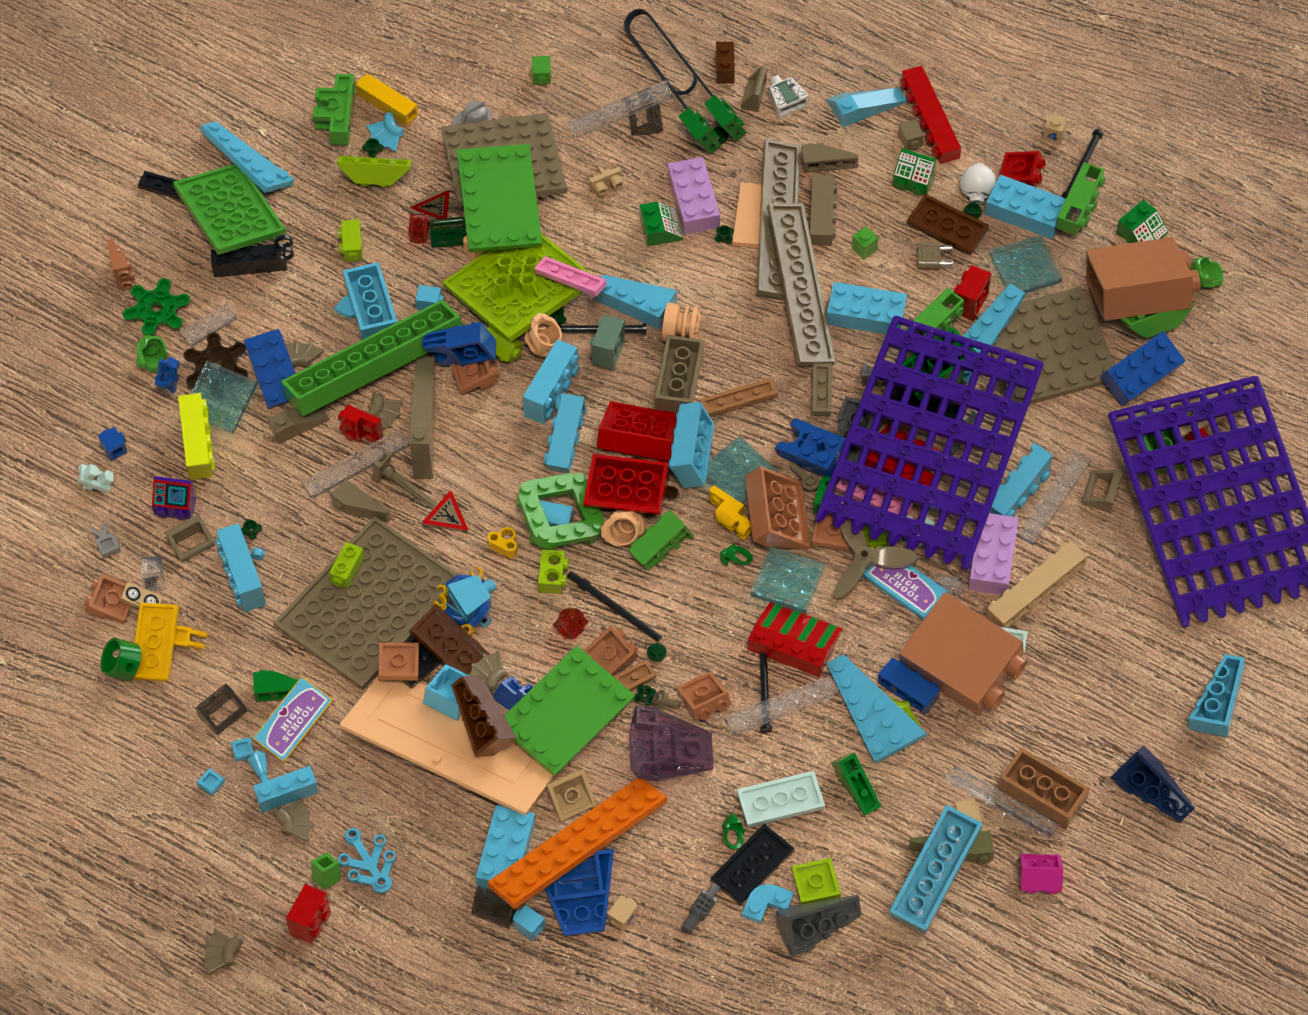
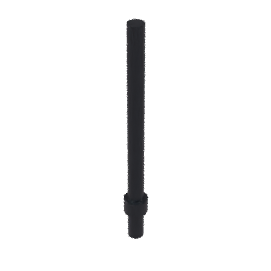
[567,571,662,642]

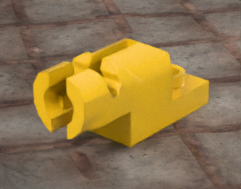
[709,485,752,541]

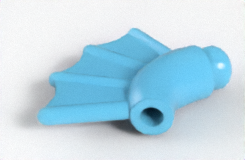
[366,112,404,152]

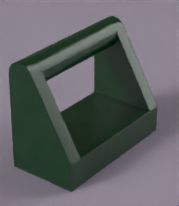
[429,217,466,247]

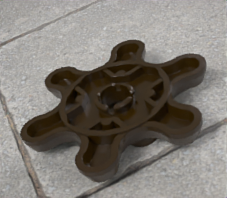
[184,332,248,398]

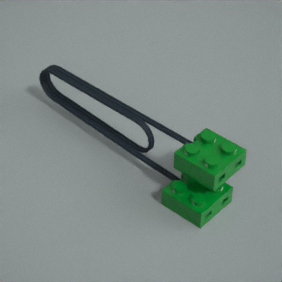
[624,9,747,154]

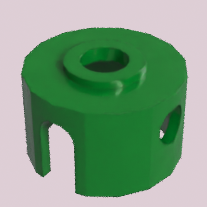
[100,637,141,681]

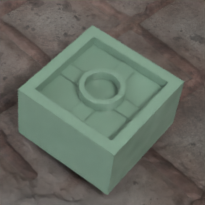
[590,315,625,370]

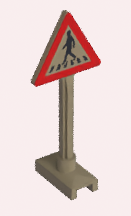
[410,187,459,219]
[372,450,468,532]

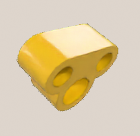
[487,527,518,558]

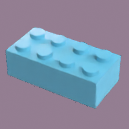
[985,175,1066,239]
[343,262,397,340]
[827,282,907,334]
[523,339,580,425]
[669,402,714,488]
[215,523,266,612]
[476,805,536,890]

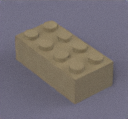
[655,335,704,413]

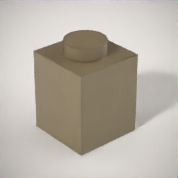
[898,119,924,150]

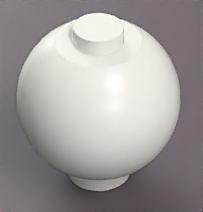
[960,163,996,205]

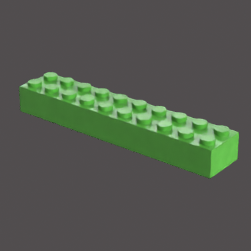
[281,300,463,416]

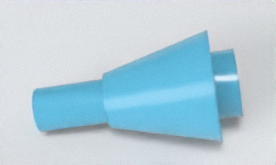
[247,751,269,783]

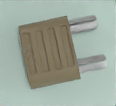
[917,243,953,269]

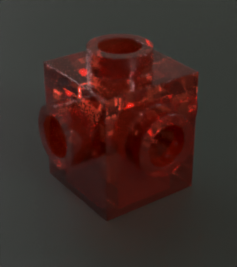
[552,608,588,639]

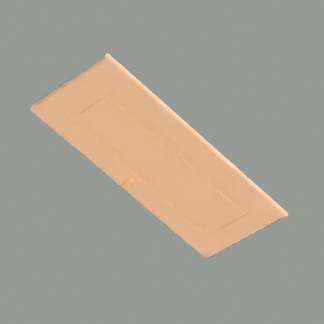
[339,677,554,816]

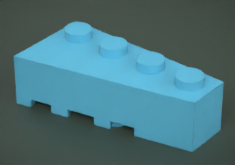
[594,275,677,330]
[544,393,587,473]
[990,442,1053,517]
[1188,654,1245,737]

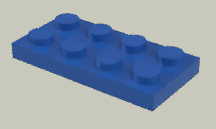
[244,329,296,410]

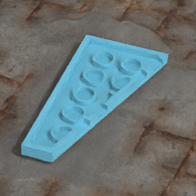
[826,654,928,764]

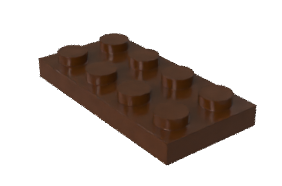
[907,194,989,255]
[409,604,491,675]

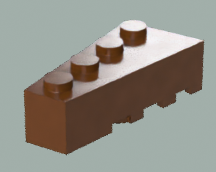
[451,675,516,757]

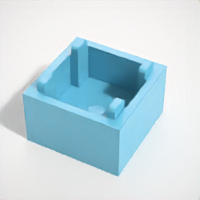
[423,664,469,721]

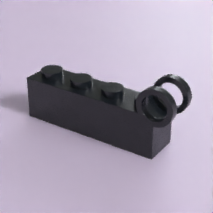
[211,235,294,278]

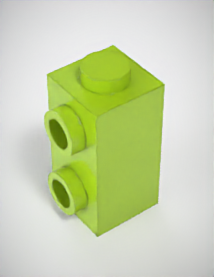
[338,219,363,261]
[485,326,524,362]
[329,542,365,589]

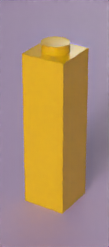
[356,73,418,126]

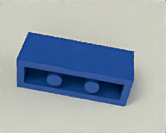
[877,658,940,715]

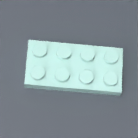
[737,771,825,828]

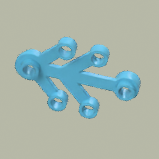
[338,828,396,894]

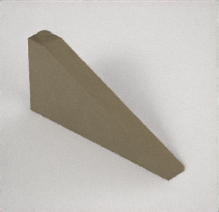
[410,352,436,479]

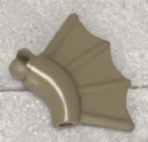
[285,341,325,367]
[366,392,403,430]
[469,650,507,695]
[272,798,314,842]
[203,929,244,975]

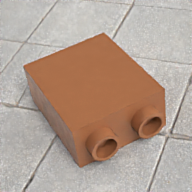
[1086,237,1200,321]
[899,592,1028,716]

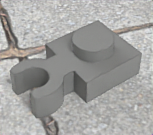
[93,524,121,559]

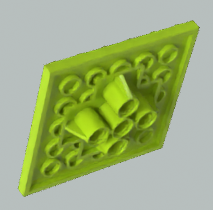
[442,233,591,343]

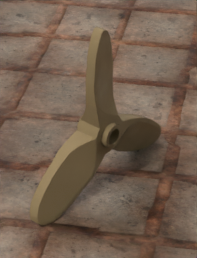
[834,520,918,600]

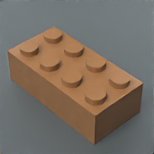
[998,748,1090,829]

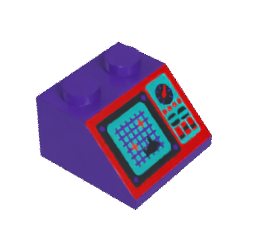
[152,476,196,520]

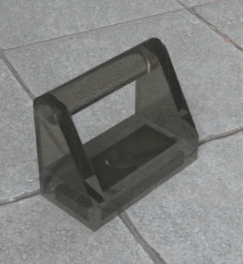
[627,94,663,136]
[196,683,248,735]
[472,886,517,929]

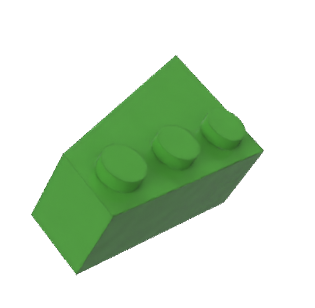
[628,510,695,570]

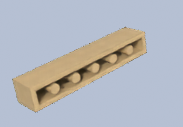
[986,541,1088,628]

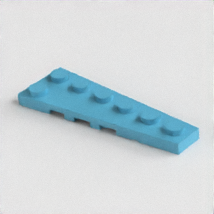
[200,121,294,193]
[961,283,1025,385]

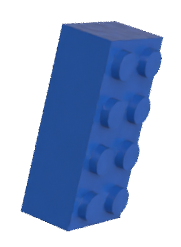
[1100,331,1186,407]

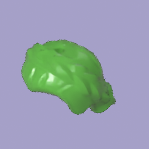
[1190,257,1224,288]
[136,335,167,373]

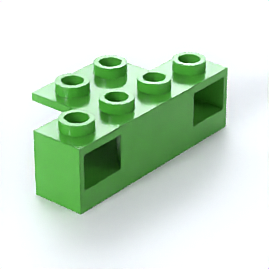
[313,74,355,145]
[1056,162,1106,235]
[904,288,964,355]

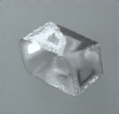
[140,556,165,592]

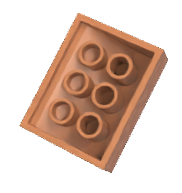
[745,466,811,549]

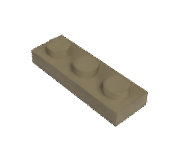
[812,363,832,416]

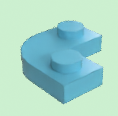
[742,884,794,924]

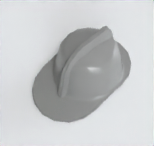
[452,101,492,125]

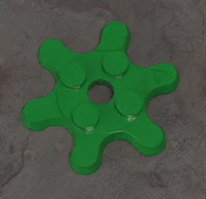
[122,278,190,336]

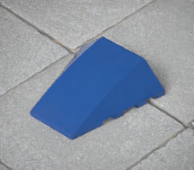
[545,849,614,937]

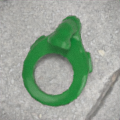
[720,544,753,566]
[721,814,746,850]

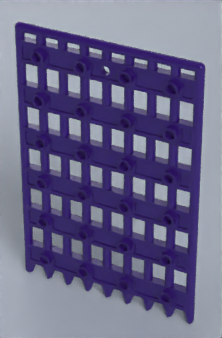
[815,316,1044,570]
[1108,376,1308,628]

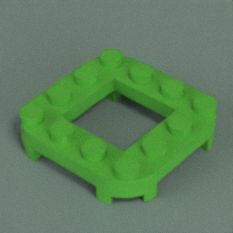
[516,473,605,550]

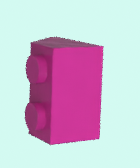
[1020,853,1063,894]

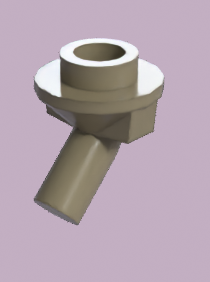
[652,690,681,710]

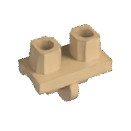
[589,166,623,197]

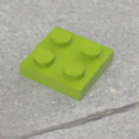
[791,858,841,905]

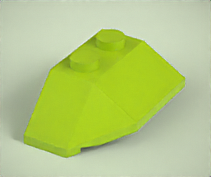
[337,156,412,187]

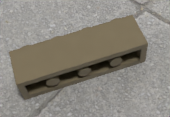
[810,174,838,246]

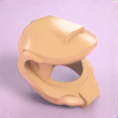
[524,313,562,358]
[601,510,645,547]

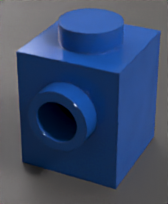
[98,427,127,461]

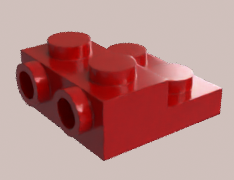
[1000,151,1046,188]
[338,404,384,444]

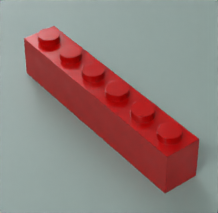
[900,65,961,164]

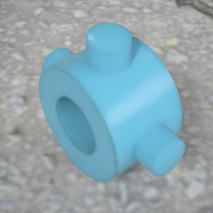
[250,548,265,560]

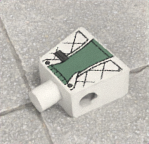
[769,75,809,119]

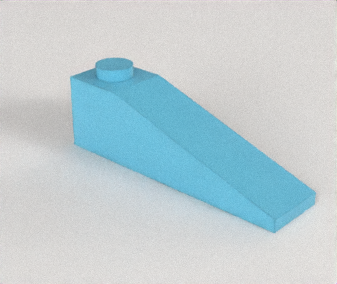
[827,87,907,128]

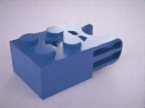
[422,322,496,366]
[774,418,851,477]

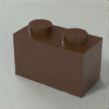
[716,42,735,84]

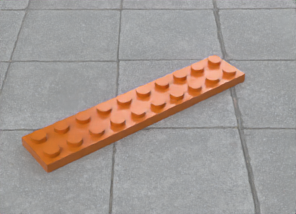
[488,776,667,909]

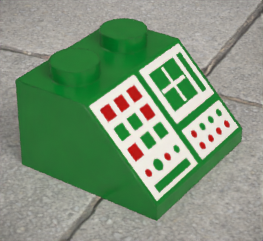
[893,148,936,196]
[1116,199,1168,243]
[640,201,683,247]

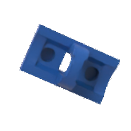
[155,357,179,394]

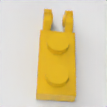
[174,625,207,650]

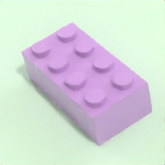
[668,157,720,234]
[969,513,1019,595]

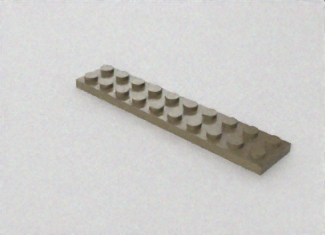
[757,139,800,299]
[767,203,835,366]

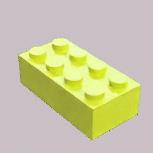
[178,393,216,480]

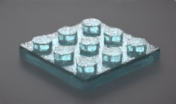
[989,235,1062,293]
[191,361,258,434]
[706,436,779,504]
[751,547,825,614]

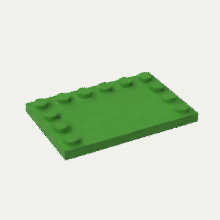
[457,144,542,252]
[173,164,286,255]
[504,645,635,777]

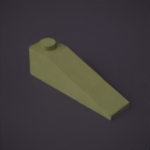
[909,830,994,864]

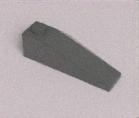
[838,396,884,463]
[776,895,862,956]

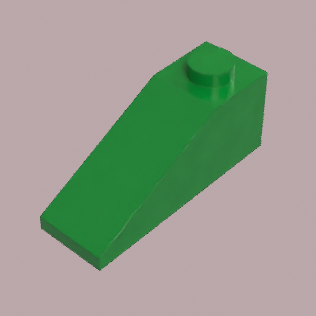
[253,670,298,702]
[831,753,882,816]

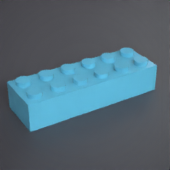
[889,804,983,935]

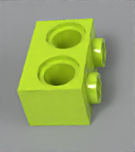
[538,549,569,594]

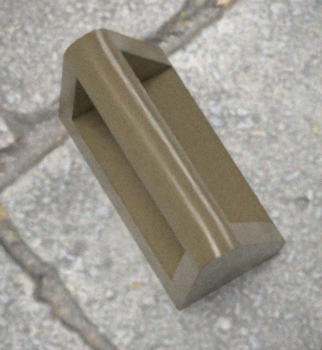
[741,66,767,112]
[1082,470,1122,513]
[165,514,215,562]

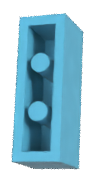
[253,766,319,813]

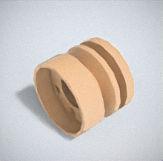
[662,302,701,342]

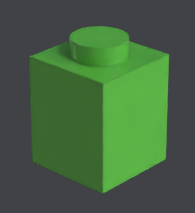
[532,56,551,85]
[852,226,878,260]
[311,853,340,890]

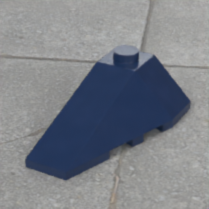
[1111,745,1195,822]

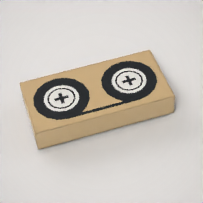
[119,582,163,609]

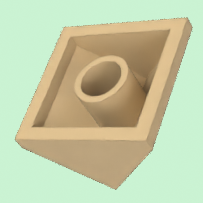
[547,769,597,821]

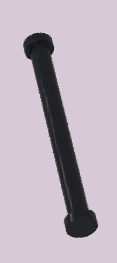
[1061,129,1104,198]
[558,323,646,334]
[759,652,772,733]

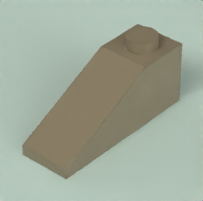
[801,143,858,173]
[268,407,329,444]
[331,479,390,523]

